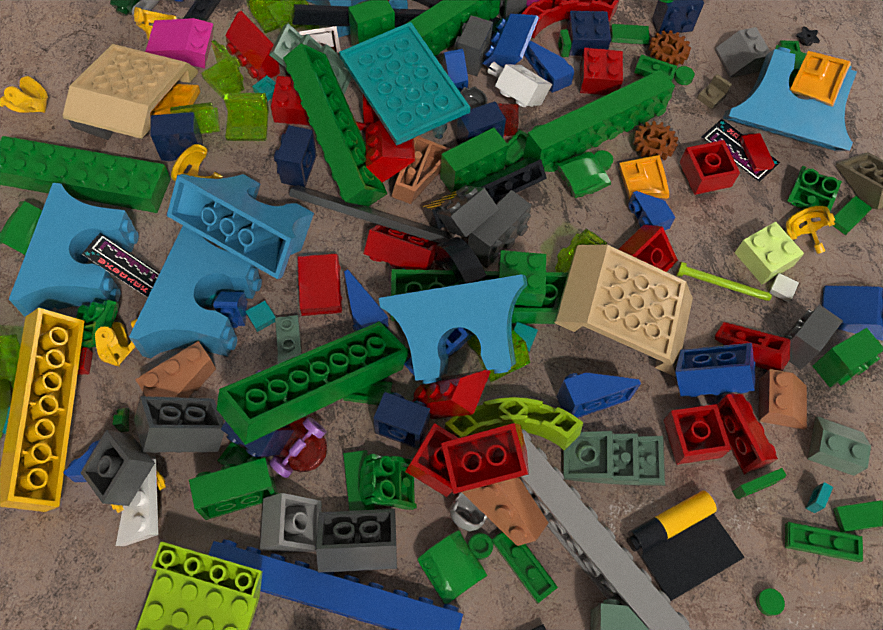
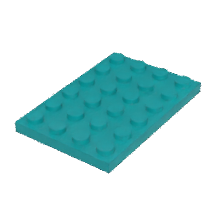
[339,22,471,146]

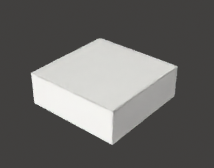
[769,273,799,302]

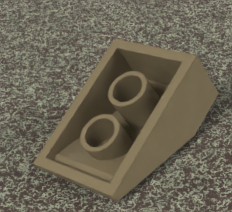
[836,152,883,210]

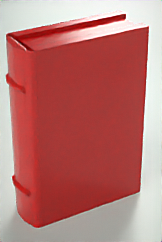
[298,254,343,316]

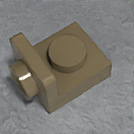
[697,74,732,109]

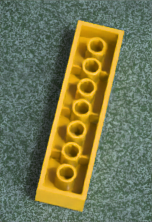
[0,308,85,512]

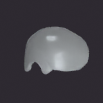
[450,492,487,532]

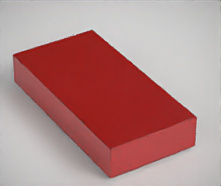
[740,133,775,172]

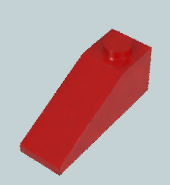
[715,322,790,371]

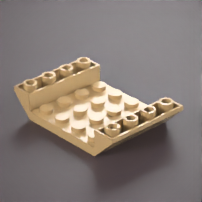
[63,44,198,139]
[554,245,693,376]

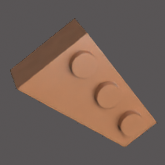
[391,136,451,204]
[135,341,216,398]
[462,477,549,546]

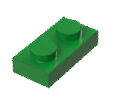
[634,54,677,82]

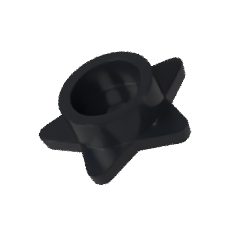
[796,26,820,46]

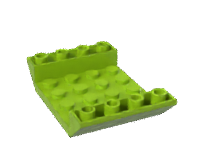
[136,541,263,630]

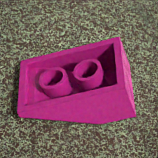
[145,18,213,69]

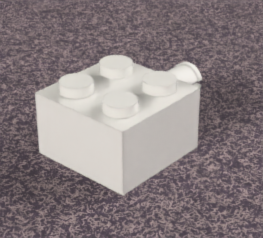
[488,62,552,107]

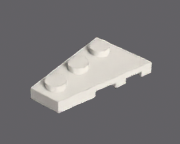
[116,459,158,546]

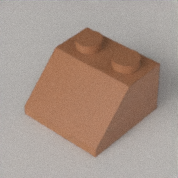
[759,369,807,430]

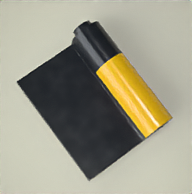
[627,490,745,601]

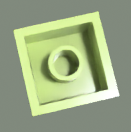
[735,222,804,285]

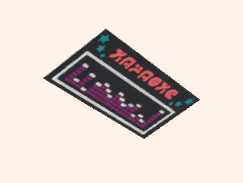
[701,119,780,182]
[82,233,160,298]

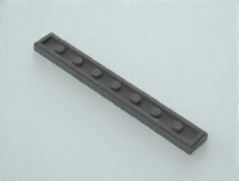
[289,185,455,244]

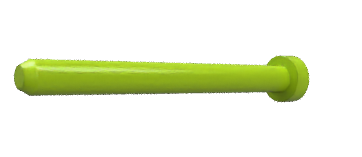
[676,261,772,301]

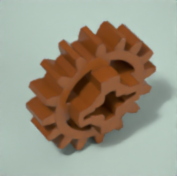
[648,30,691,66]
[633,121,678,161]

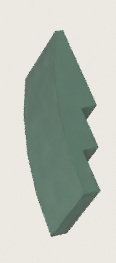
[269,23,352,94]
[564,431,666,486]

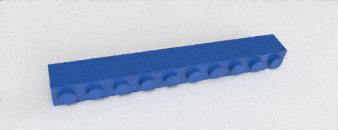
[208,539,463,630]

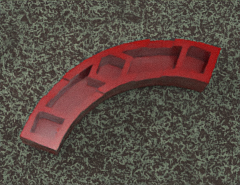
[522,0,620,38]

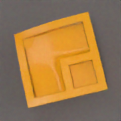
[790,51,851,107]
[150,84,200,117]
[619,155,670,200]

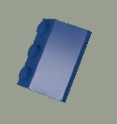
[483,14,539,70]
[675,343,755,397]

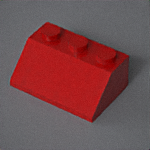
[225,11,280,81]
[366,120,415,183]
[363,224,439,270]
[618,225,678,272]
[412,369,490,419]
[717,393,778,475]
[441,423,529,494]

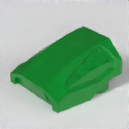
[555,151,611,198]
[786,166,842,211]
[0,201,42,255]
[76,300,119,348]
[359,454,417,510]
[417,530,488,604]

